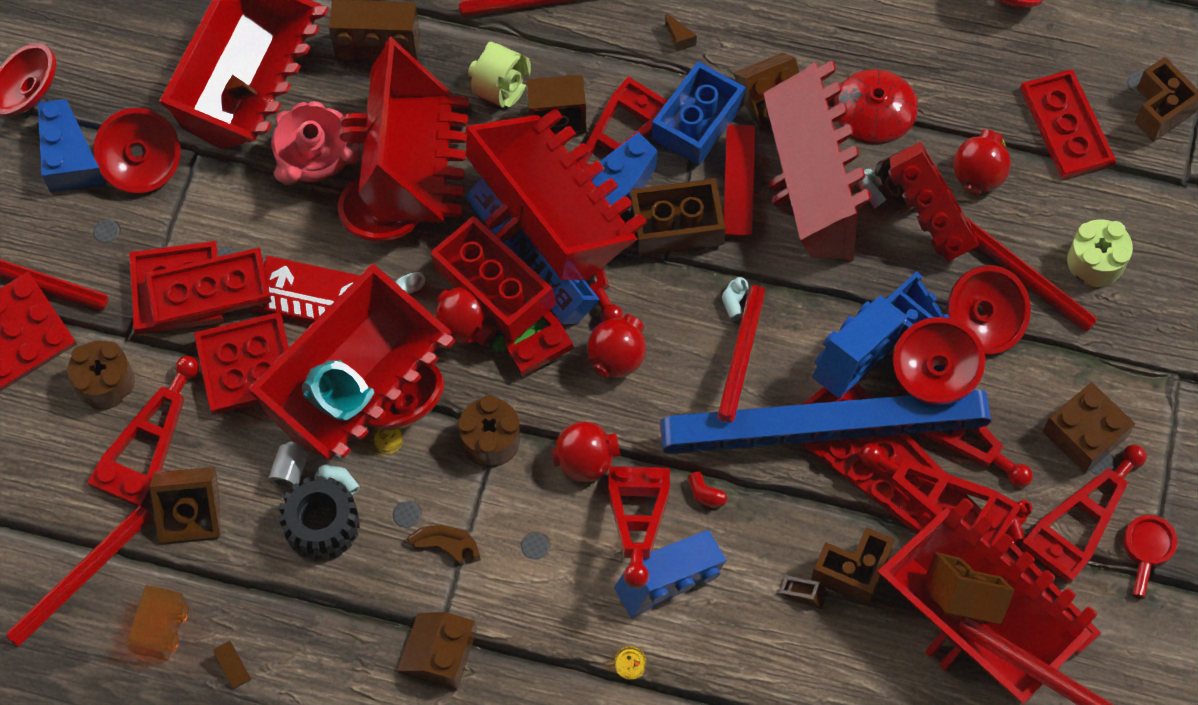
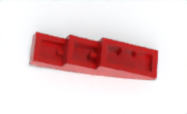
[724,125,755,236]

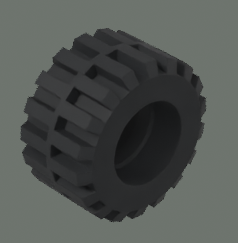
[279,476,360,561]

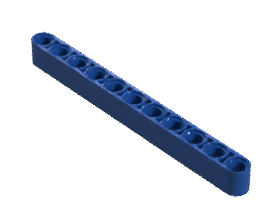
[660,390,992,454]

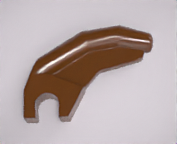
[407,524,481,566]

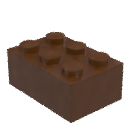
[329,0,420,61]
[630,178,725,256]

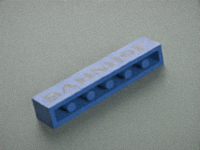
[465,177,600,324]

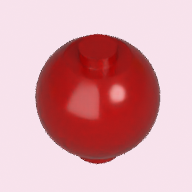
[953,129,1011,195]
[435,286,498,346]
[587,314,646,378]
[551,421,621,482]

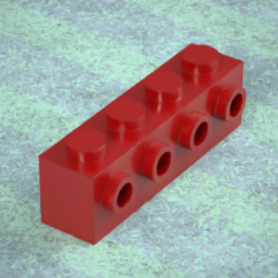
[888,141,979,262]

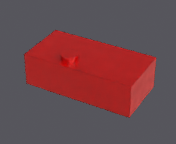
[430,216,556,342]

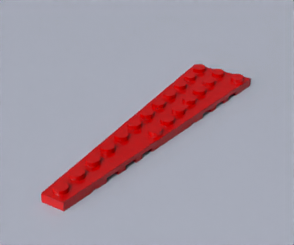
[799,383,1101,656]

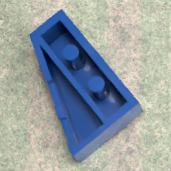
[38,99,106,192]
[591,132,657,218]
[886,271,950,372]
[614,530,727,619]

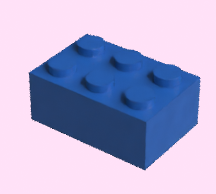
[652,61,746,166]
[812,295,908,399]

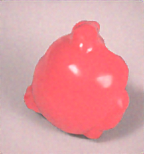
[271,101,361,185]

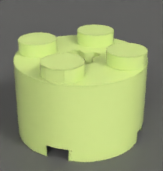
[468,41,531,107]
[1067,220,1133,287]

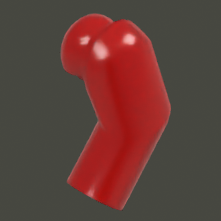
[687,472,727,508]
[1007,500,1033,545]

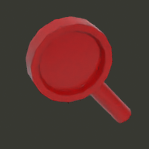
[1123,515,1178,599]

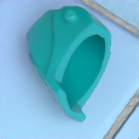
[302,360,374,421]

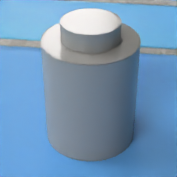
[268,442,308,490]

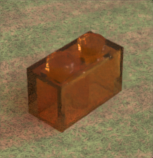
[126,585,189,661]

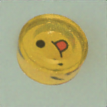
[373,428,404,454]
[615,646,646,679]

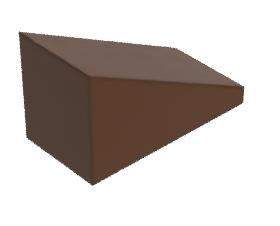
[665,14,697,51]
[224,74,257,100]
[779,576,828,609]
[213,640,251,689]

